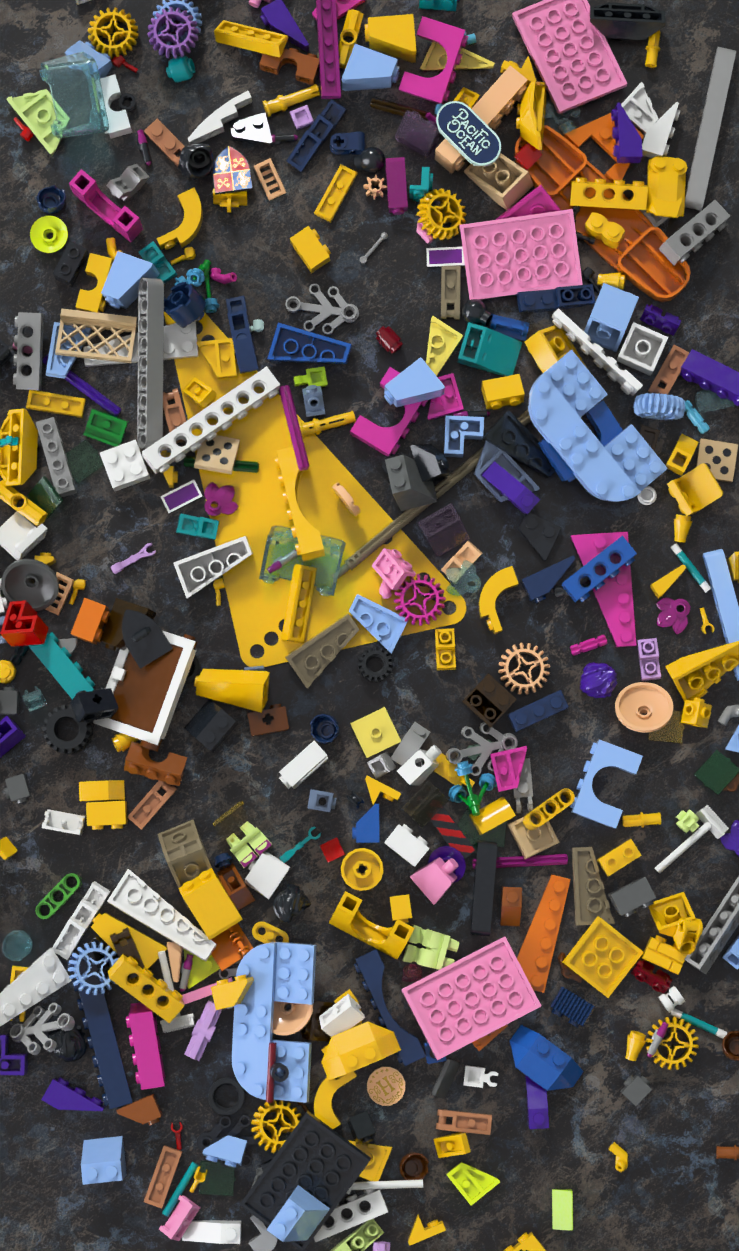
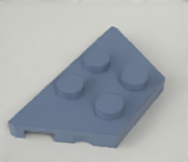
[474,441,540,502]

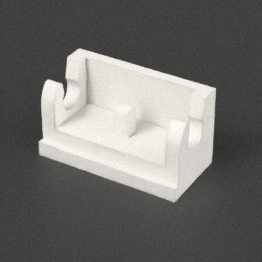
[42,809,86,835]
[319,994,365,1037]

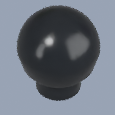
[354,147,385,173]
[462,299,493,327]

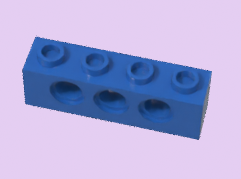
[561,536,637,603]

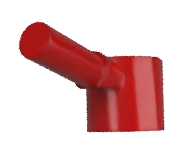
[112,55,138,73]
[13,117,33,142]
[171,1122,183,1150]

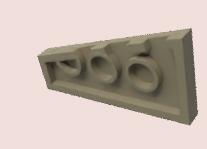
[285,614,359,689]
[572,847,615,926]

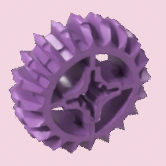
[147,7,199,59]

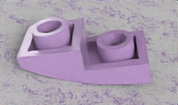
[637,638,661,681]

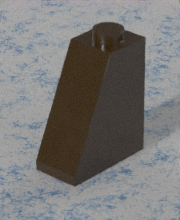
[100,598,156,651]

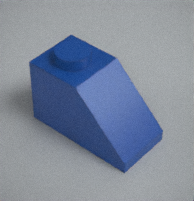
[352,804,380,843]

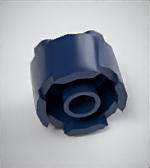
[164,282,206,328]

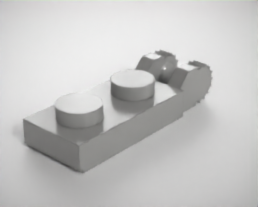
[513,758,533,813]

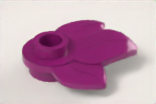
[204,482,239,516]
[656,598,690,634]

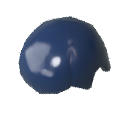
[37,185,66,214]
[310,714,340,744]

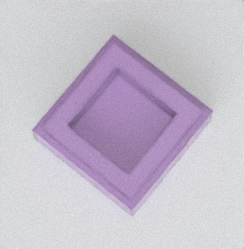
[290,105,314,130]

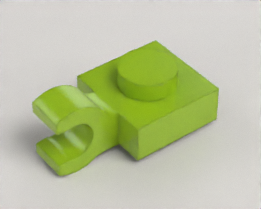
[293,366,328,387]

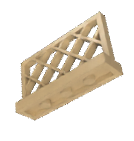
[55,309,138,363]

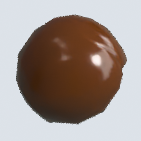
[721,1031,739,1061]
[399,1152,429,1180]

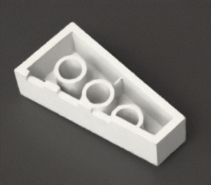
[174,536,253,599]

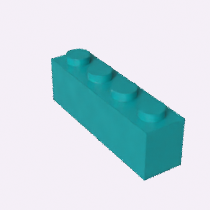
[28,632,96,700]

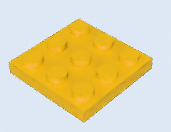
[562,916,644,998]

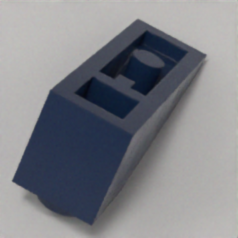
[521,555,575,603]

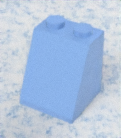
[342,44,400,91]
[101,251,160,309]
[584,283,639,352]
[384,357,445,407]
[81,1136,127,1185]
[267,1185,330,1242]

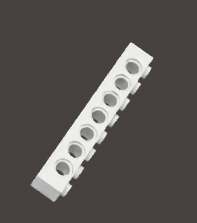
[142,367,280,474]

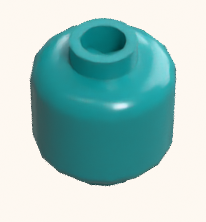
[166,55,195,83]

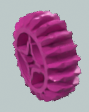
[394,574,446,626]

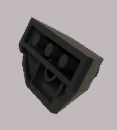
[590,2,666,40]

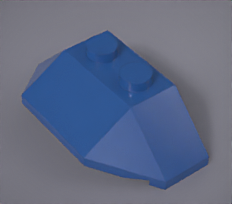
[509,1025,584,1091]

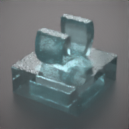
[22,686,47,712]

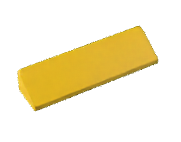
[214,20,288,57]
[281,564,317,643]

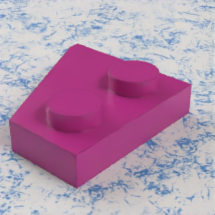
[428,373,464,420]
[490,746,527,792]

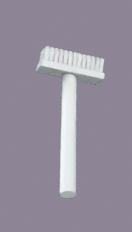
[655,805,729,874]
[158,951,195,1033]
[347,1180,423,1194]

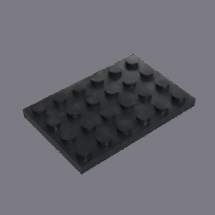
[240,1111,371,1251]

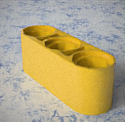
[523,789,575,830]

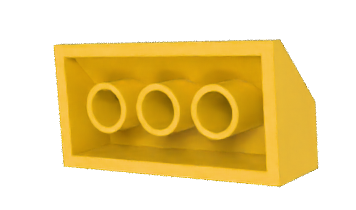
[524,325,587,373]

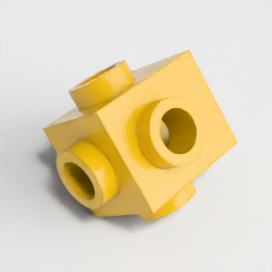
[681,698,712,728]

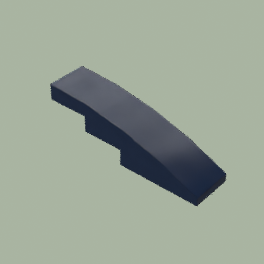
[286,99,347,172]

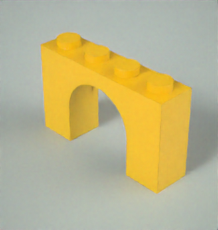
[329,891,415,960]

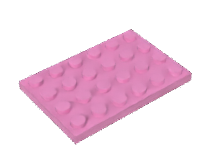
[512,0,627,114]
[460,209,583,300]
[401,937,541,1060]

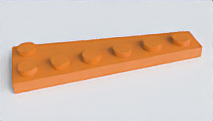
[517,875,571,993]

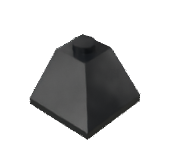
[410,444,450,482]

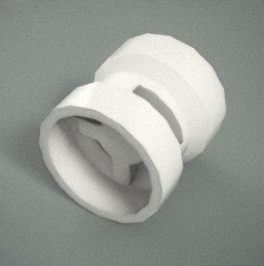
[658,986,685,1013]

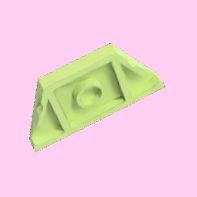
[7,89,70,156]

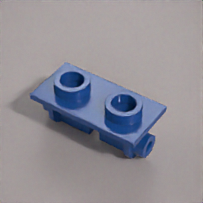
[490,314,530,341]

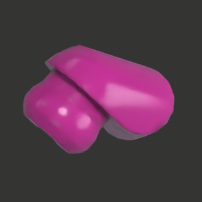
[210,268,237,284]

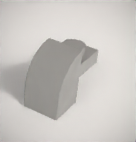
[106,164,150,201]
[391,722,431,766]
[249,1215,278,1251]

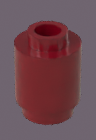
[375,326,403,354]

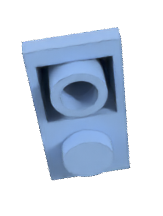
[203,1135,248,1168]

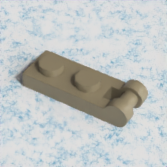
[441,266,461,319]

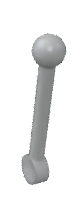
[360,232,388,264]

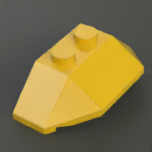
[516,82,547,150]
[0,409,38,486]
[321,1022,401,1080]

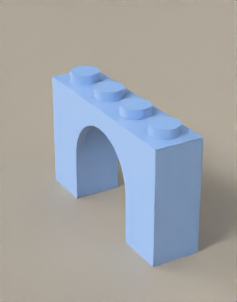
[569,739,643,829]

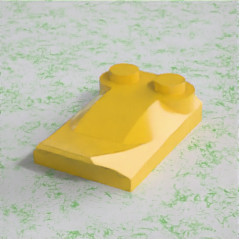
[646,156,688,218]

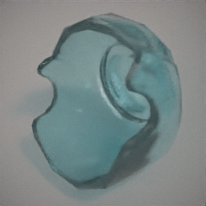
[2,930,33,961]

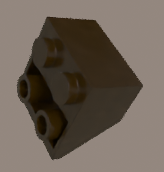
[462,673,517,728]

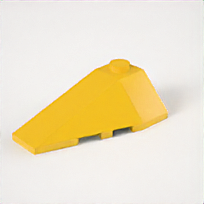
[665,641,739,702]

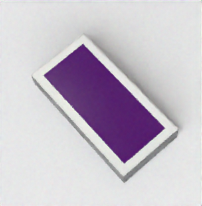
[426,247,465,268]
[160,480,203,514]

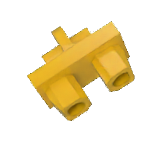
[213,189,248,213]

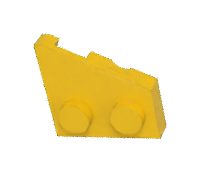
[197,338,237,379]

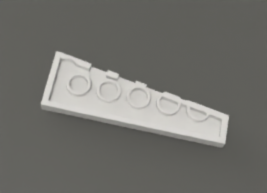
[551,308,643,396]
[83,320,199,367]
[107,869,217,961]
[0,948,72,1026]

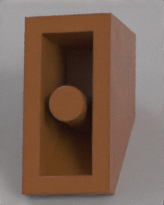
[217,863,255,910]
[500,887,522,926]
[116,1093,163,1126]

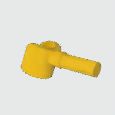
[170,247,196,265]
[213,578,225,606]
[69,579,86,605]
[700,607,714,634]
[189,1166,208,1193]

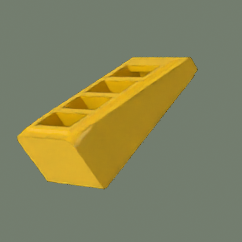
[650,565,686,599]

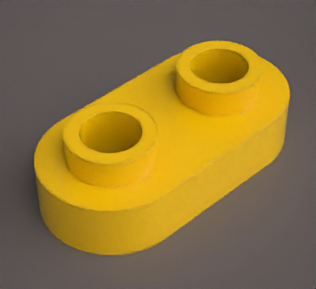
[252,921,289,944]

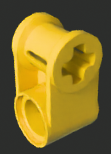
[673,918,703,955]

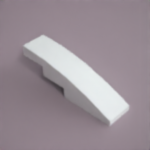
[188,91,252,145]
[52,881,111,960]

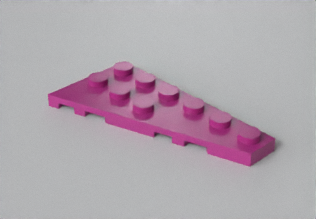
[570,532,636,647]

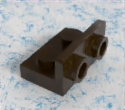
[301,1001,335,1042]

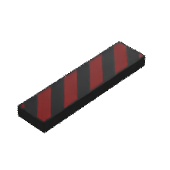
[415,789,476,859]

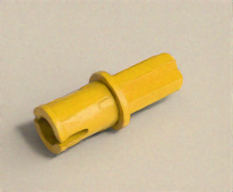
[645,30,661,68]
[622,812,661,828]

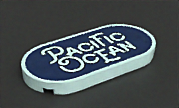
[436,101,501,166]

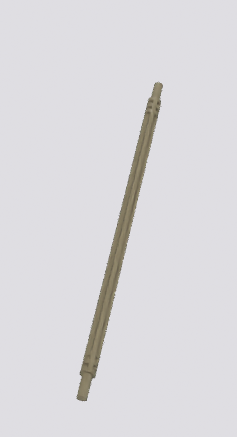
[331,410,531,581]

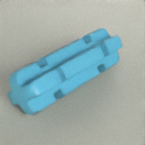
[684,400,710,434]

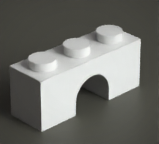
[92,74,132,139]

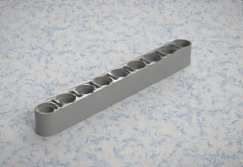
[684,47,736,211]
[137,278,164,449]

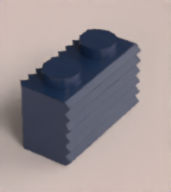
[550,986,596,1028]

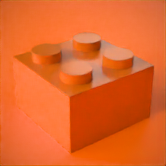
[71,598,110,645]

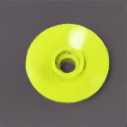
[30,216,68,253]

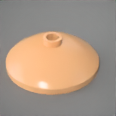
[615,682,673,733]
[273,1001,313,1036]

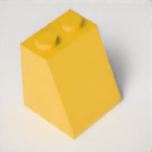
[364,14,416,63]
[178,868,243,940]

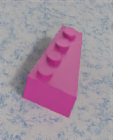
[126,1002,165,1090]

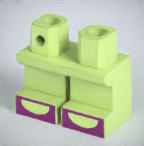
[226,821,273,868]

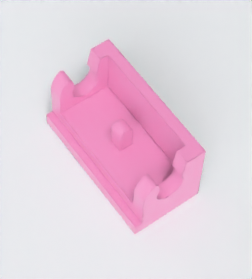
[159,1195,201,1241]

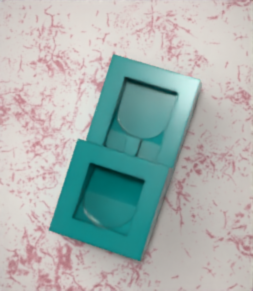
[138,241,177,284]
[176,514,219,540]

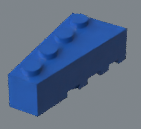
[267,323,352,364]

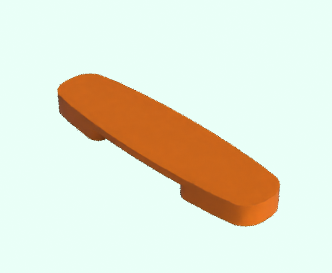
[514,125,691,302]

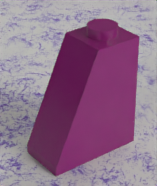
[385,157,408,215]

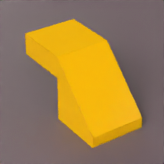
[79,780,125,801]

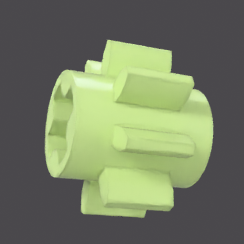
[676,810,700,833]

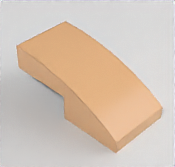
[441,540,482,583]

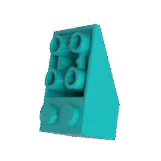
[457,322,522,376]

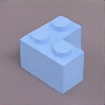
[444,415,484,458]

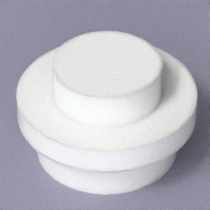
[637,486,657,505]

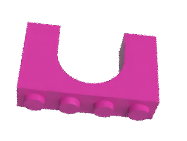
[399,16,469,104]
[69,169,143,243]
[350,367,428,457]

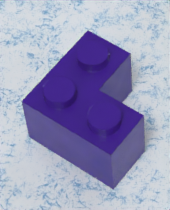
[0,1034,28,1075]

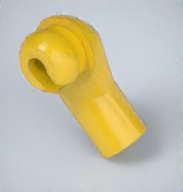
[106,238,123,261]
[608,1142,628,1172]

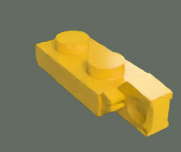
[424,753,475,787]

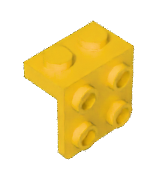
[667,463,723,517]

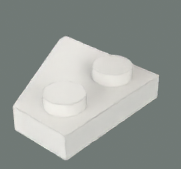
[621,82,658,134]

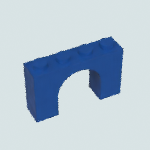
[538,400,623,482]

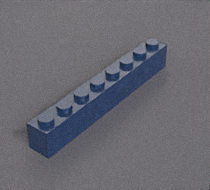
[67,952,133,1109]

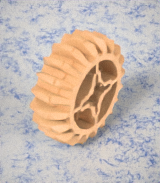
[498,643,550,695]

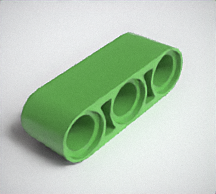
[35,873,82,919]

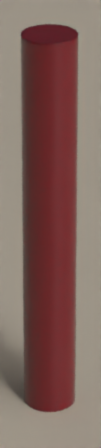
[266,1042,277,1103]

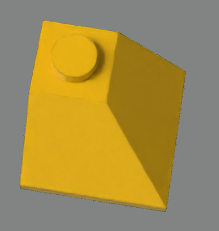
[648,892,696,937]

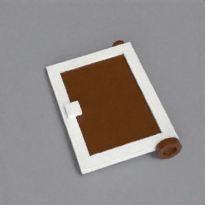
[93,631,198,752]

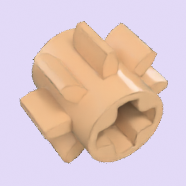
[363,175,387,200]

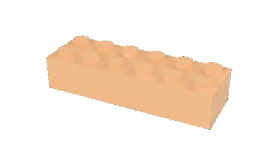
[435,65,527,174]

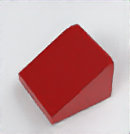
[514,143,542,171]
[320,837,345,863]

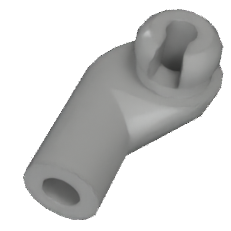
[718,704,739,726]

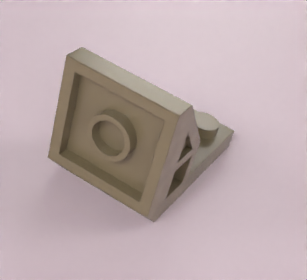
[158,820,214,909]

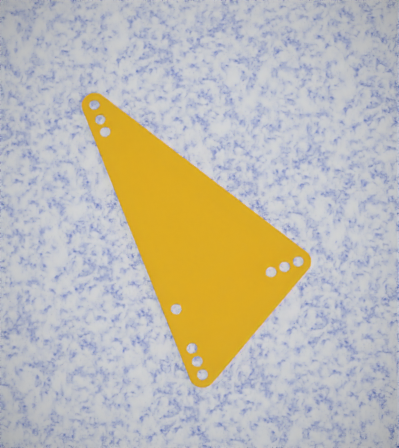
[164,311,466,667]

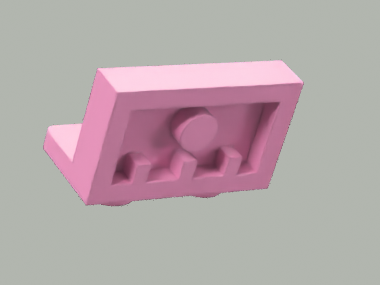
[372,548,416,591]

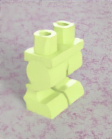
[402,924,459,970]

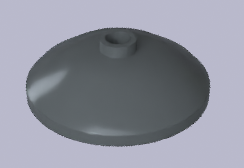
[1,559,59,611]

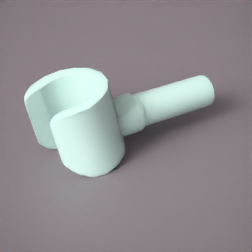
[250,319,264,332]

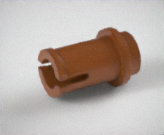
[716,1145,739,1161]

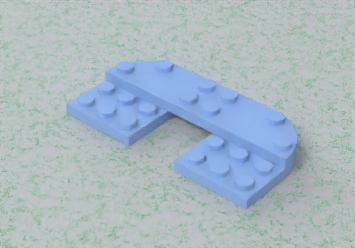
[528,350,668,502]
[232,942,316,1103]

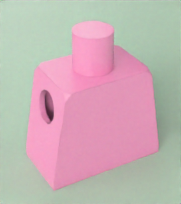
[410,857,458,905]

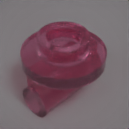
[402,964,422,982]

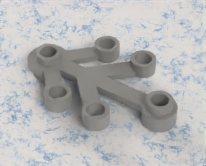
[285,284,359,336]
[446,722,518,776]
[10,1003,75,1055]

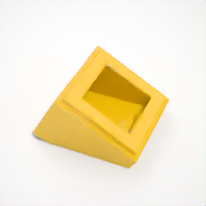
[0,837,17,860]

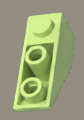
[330,1219,384,1251]

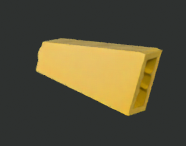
[194,669,270,713]
[91,913,167,969]

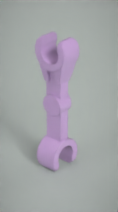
[111,543,156,574]

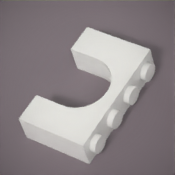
[279,741,329,789]

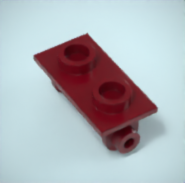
[631,959,673,994]

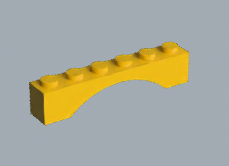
[274,447,325,561]

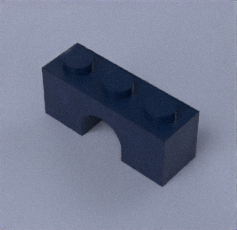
[507,690,569,733]

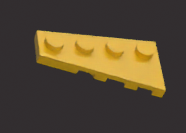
[348,1140,392,1181]

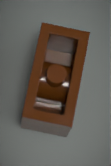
[247,704,290,737]

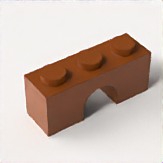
[259,48,320,85]
[124,742,188,786]

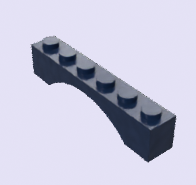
[354,949,426,1066]

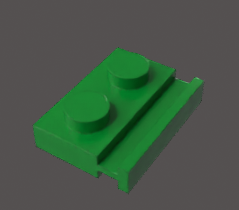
[83,409,129,447]

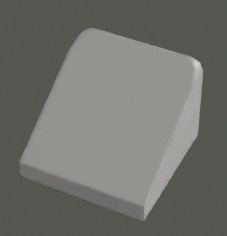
[367,752,396,779]

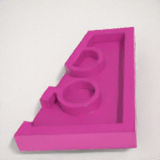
[496,185,562,220]

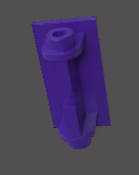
[640,304,681,336]

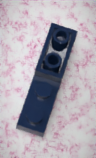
[516,284,595,313]
[226,295,259,374]

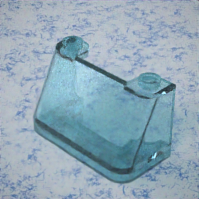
[40,51,109,138]
[259,526,346,596]

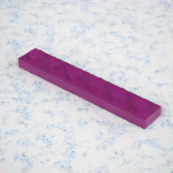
[316,0,341,99]

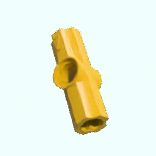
[338,9,364,69]
[0,480,48,527]

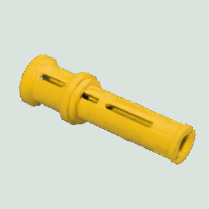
[262,84,320,117]
[299,411,356,439]

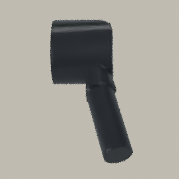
[581,267,600,293]

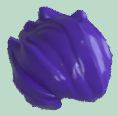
[580,662,618,698]

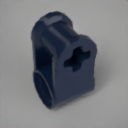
[329,132,366,155]

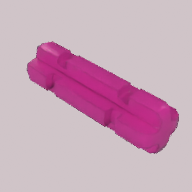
[570,635,607,656]

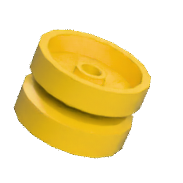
[341,848,383,891]

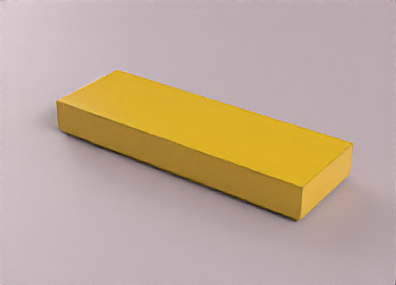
[314,164,357,223]
[26,390,86,418]

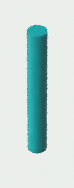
[162,1162,199,1217]

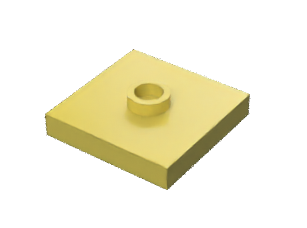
[350,707,401,758]

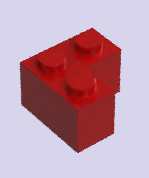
[0,600,49,646]

